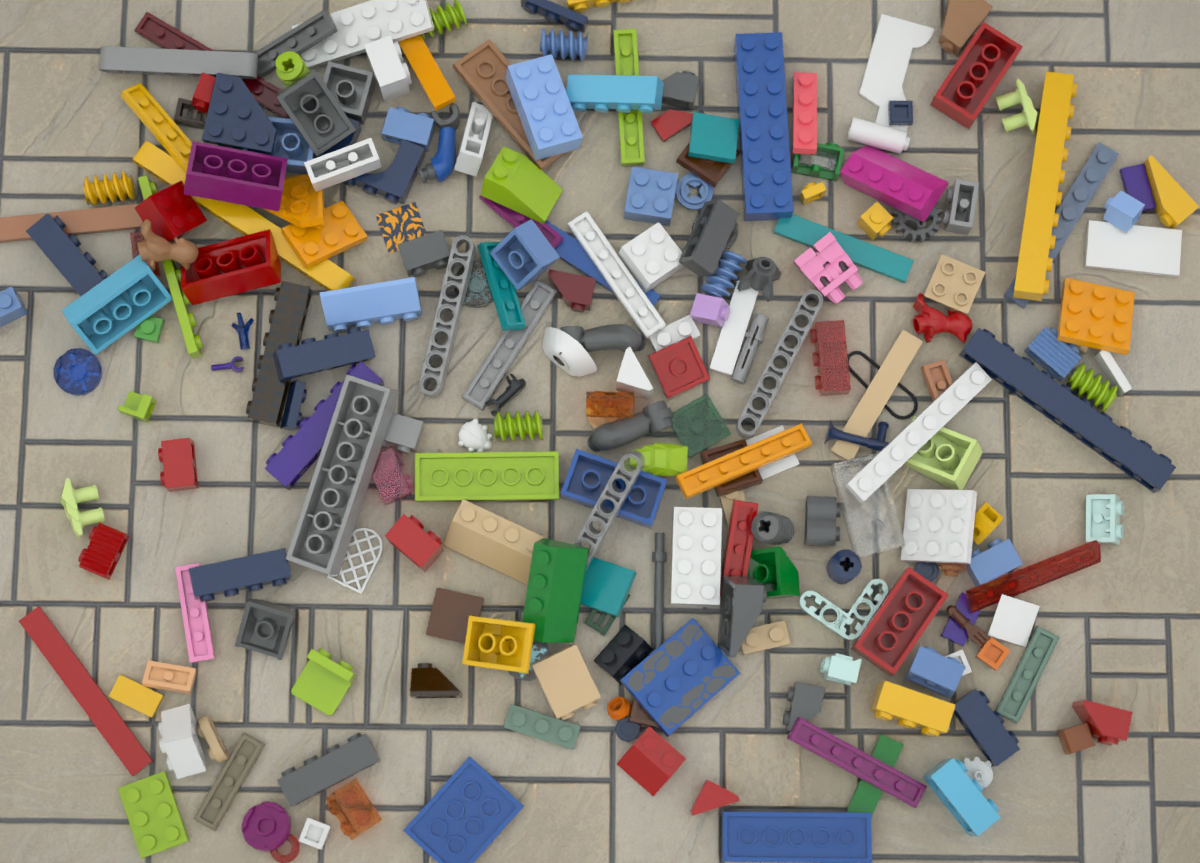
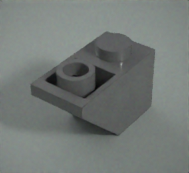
[782,682,825,732]

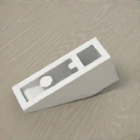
[454,102,493,176]

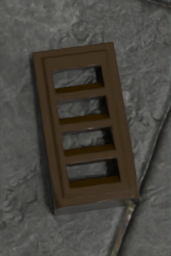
[174,98,208,129]

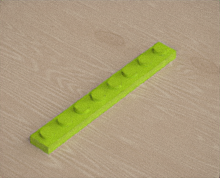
[138,175,204,359]

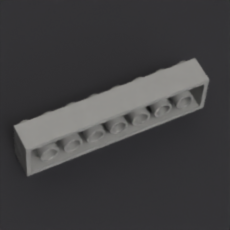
[286,375,399,575]

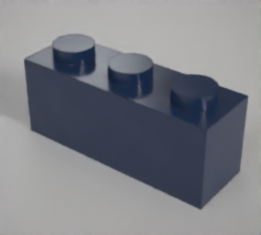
[953,689,1020,767]

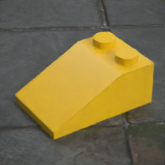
[462,616,535,673]

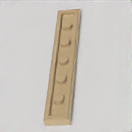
[830,330,923,463]

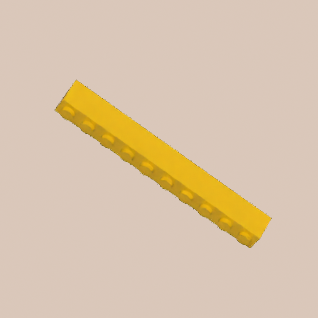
[1013,72,1078,301]

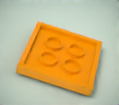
[1057,278,1135,355]

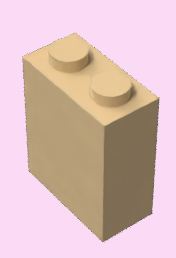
[530,643,601,720]

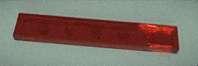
[966,540,1101,613]

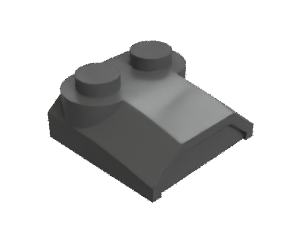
[235,599,296,660]

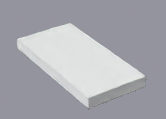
[1084,220,1182,277]

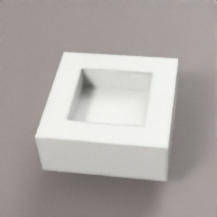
[298,817,331,850]

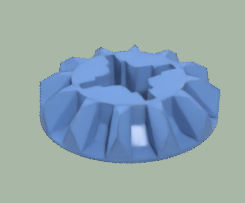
[676,173,713,210]

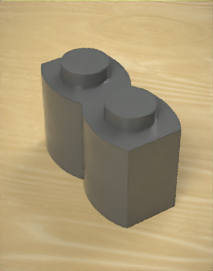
[804,496,841,547]

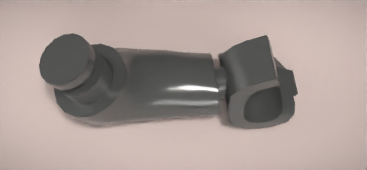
[560,324,646,354]
[587,400,674,452]

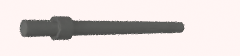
[652,533,667,650]

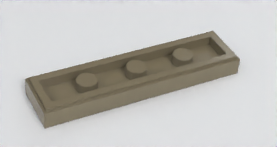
[194,732,265,831]

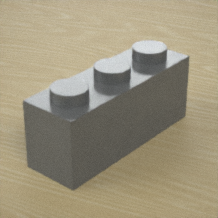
[679,199,739,277]

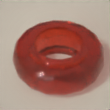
[269,834,300,863]

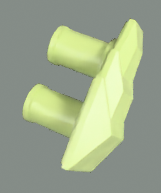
[996,79,1039,135]
[60,478,105,538]

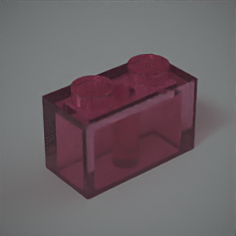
[372,448,414,506]

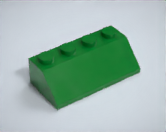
[522,538,589,643]

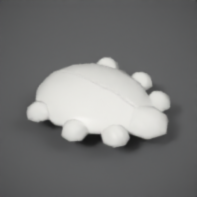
[458,418,493,453]
[964,757,993,788]

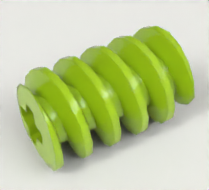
[421,0,468,40]
[275,51,310,87]
[1065,363,1118,412]
[494,410,543,442]

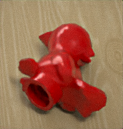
[913,293,973,343]

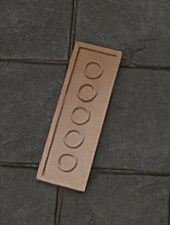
[453,39,567,170]

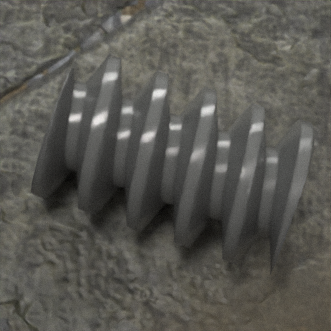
[751,512,794,545]

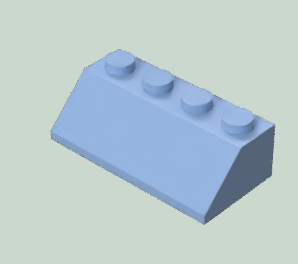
[320,277,422,333]

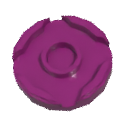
[241,801,291,852]

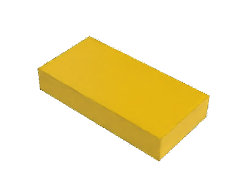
[108,675,164,718]

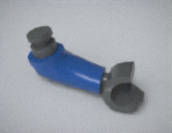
[417,102,461,184]

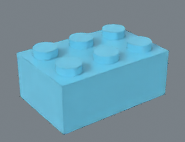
[923,758,1001,836]

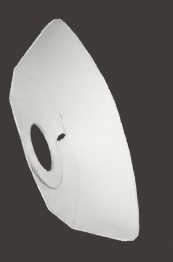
[542,327,597,377]

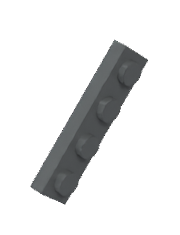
[254,9,338,78]

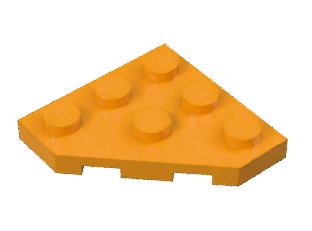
[262,174,325,228]

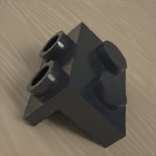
[594,624,653,685]

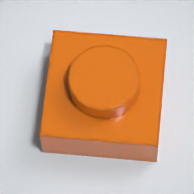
[975,636,1010,671]

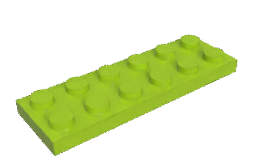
[415,451,559,502]

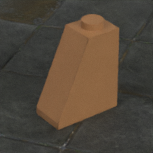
[938,0,993,56]

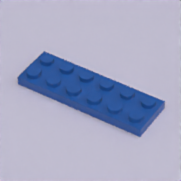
[723,811,872,863]

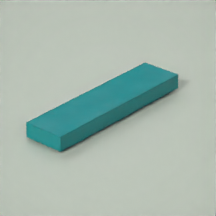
[477,242,526,331]

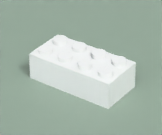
[670,507,722,607]

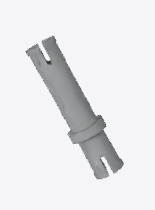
[731,313,769,384]

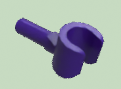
[211,356,244,373]

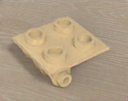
[924,254,985,315]

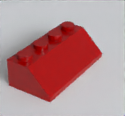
[181,229,281,306]

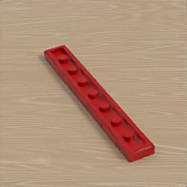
[19,606,153,776]

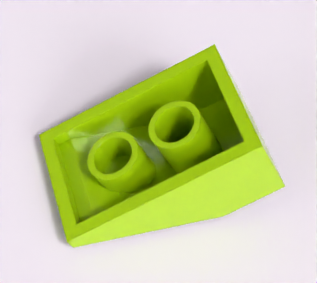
[481,146,563,224]

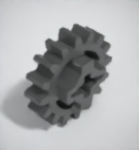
[891,202,943,242]

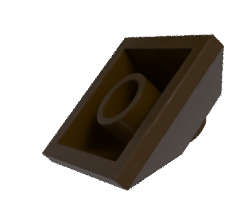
[410,663,462,699]

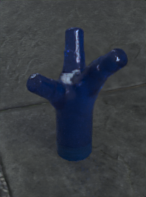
[232,312,254,350]

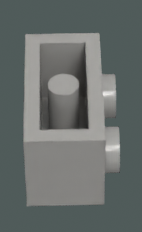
[942,179,979,235]

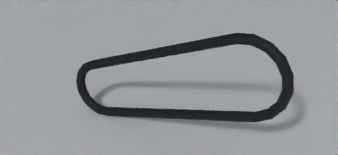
[845,351,918,420]

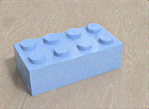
[505,54,583,161]

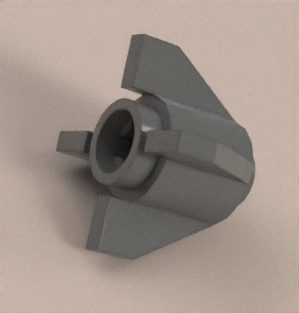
[737,257,782,302]

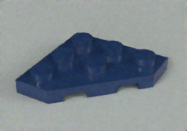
[202,73,277,155]

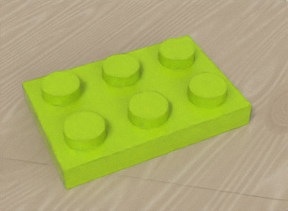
[118,771,190,859]

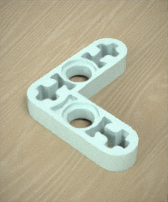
[799,579,888,641]

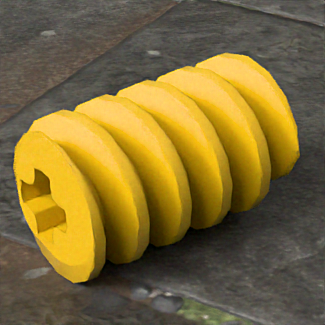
[83,171,136,206]

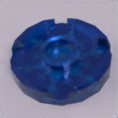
[53,348,102,396]

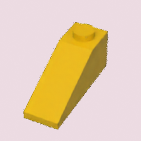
[1144,155,1199,229]

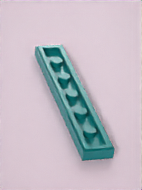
[774,214,914,283]

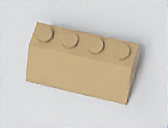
[443,499,545,585]

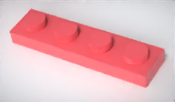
[792,72,817,155]

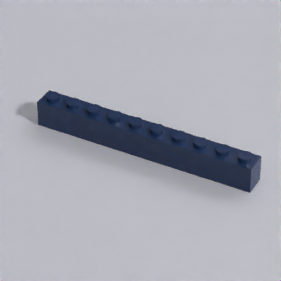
[959,328,1176,493]

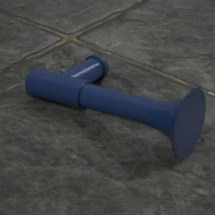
[824,420,889,451]

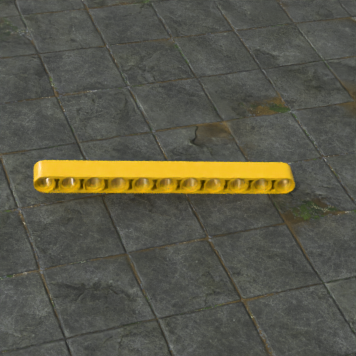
[132,141,355,291]

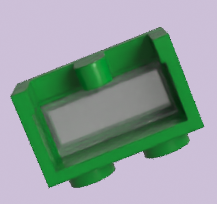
[791,143,844,182]

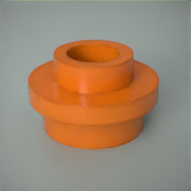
[607,697,631,720]

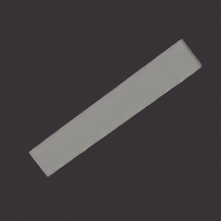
[462,279,557,410]

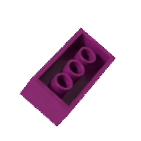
[183,141,288,211]

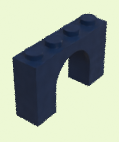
[319,117,426,204]

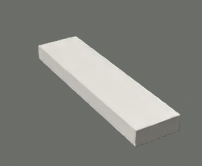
[709,280,759,376]

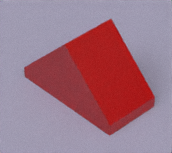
[690,780,740,816]

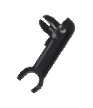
[485,374,526,416]

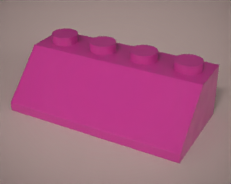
[840,145,949,222]

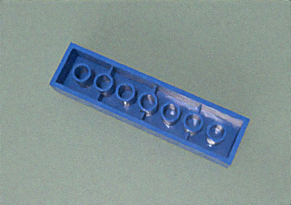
[734,32,793,221]

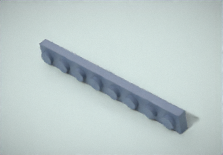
[1003,142,1119,309]

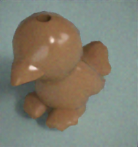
[137,219,198,270]

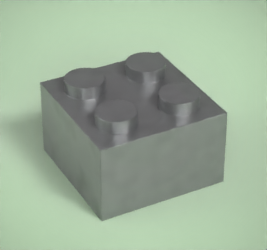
[323,61,376,125]

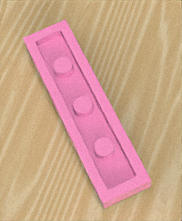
[175,563,215,663]

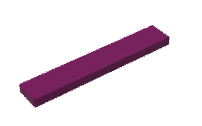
[787,717,927,808]

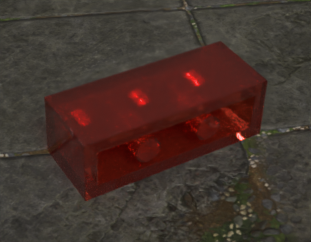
[810,320,851,396]

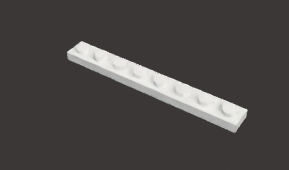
[845,362,992,503]

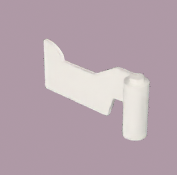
[847,14,935,154]

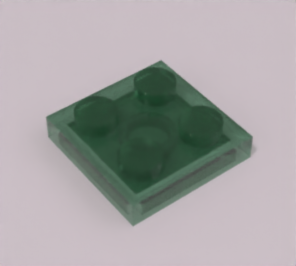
[671,393,731,459]

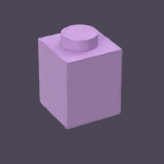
[690,293,730,328]

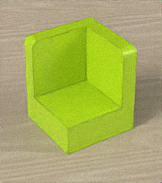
[117,391,157,423]

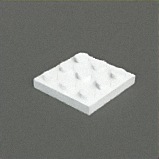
[901,489,977,564]

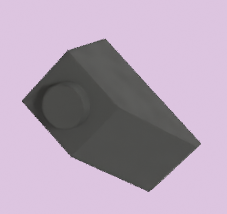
[662,71,700,110]

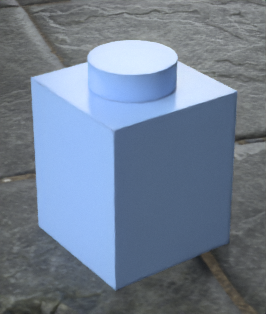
[1103,191,1145,233]

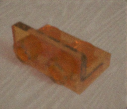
[586,391,635,418]
[326,779,382,840]

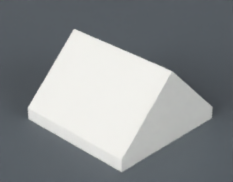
[615,347,653,400]

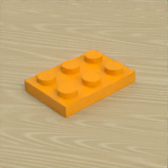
[281,200,367,269]

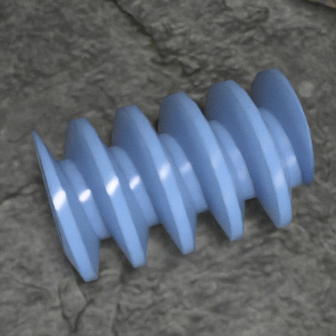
[540,28,588,61]
[701,251,748,298]

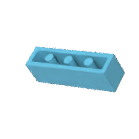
[566,74,664,113]

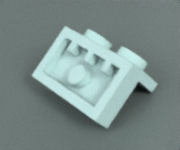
[1086,494,1124,545]

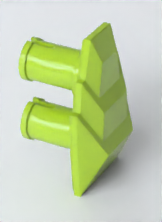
[629,442,688,476]

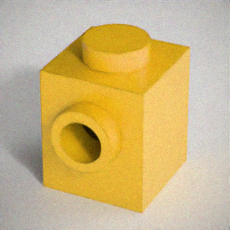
[857,201,893,240]
[973,502,1003,545]

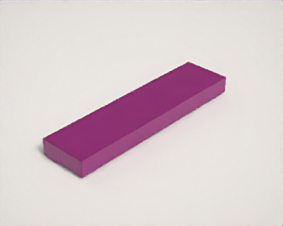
[479,195,564,250]

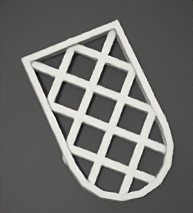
[327,528,383,594]

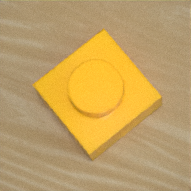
[799,182,826,205]

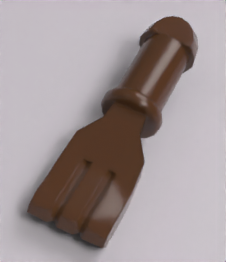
[946,605,990,649]

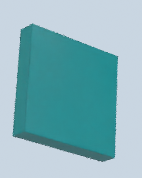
[688,112,739,164]
[581,557,637,618]

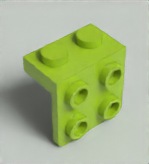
[291,648,357,716]

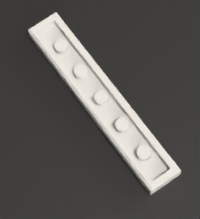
[567,211,666,339]

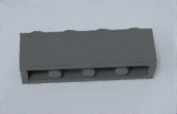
[277,732,381,807]

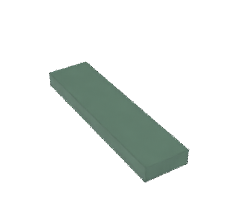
[996,626,1059,724]

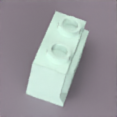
[819,653,862,686]

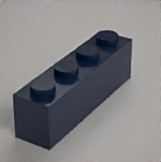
[26,213,109,297]
[272,327,376,381]
[189,548,291,602]

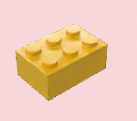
[869,681,955,737]

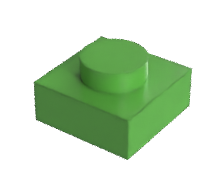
[134,316,165,343]

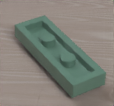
[504,704,581,750]

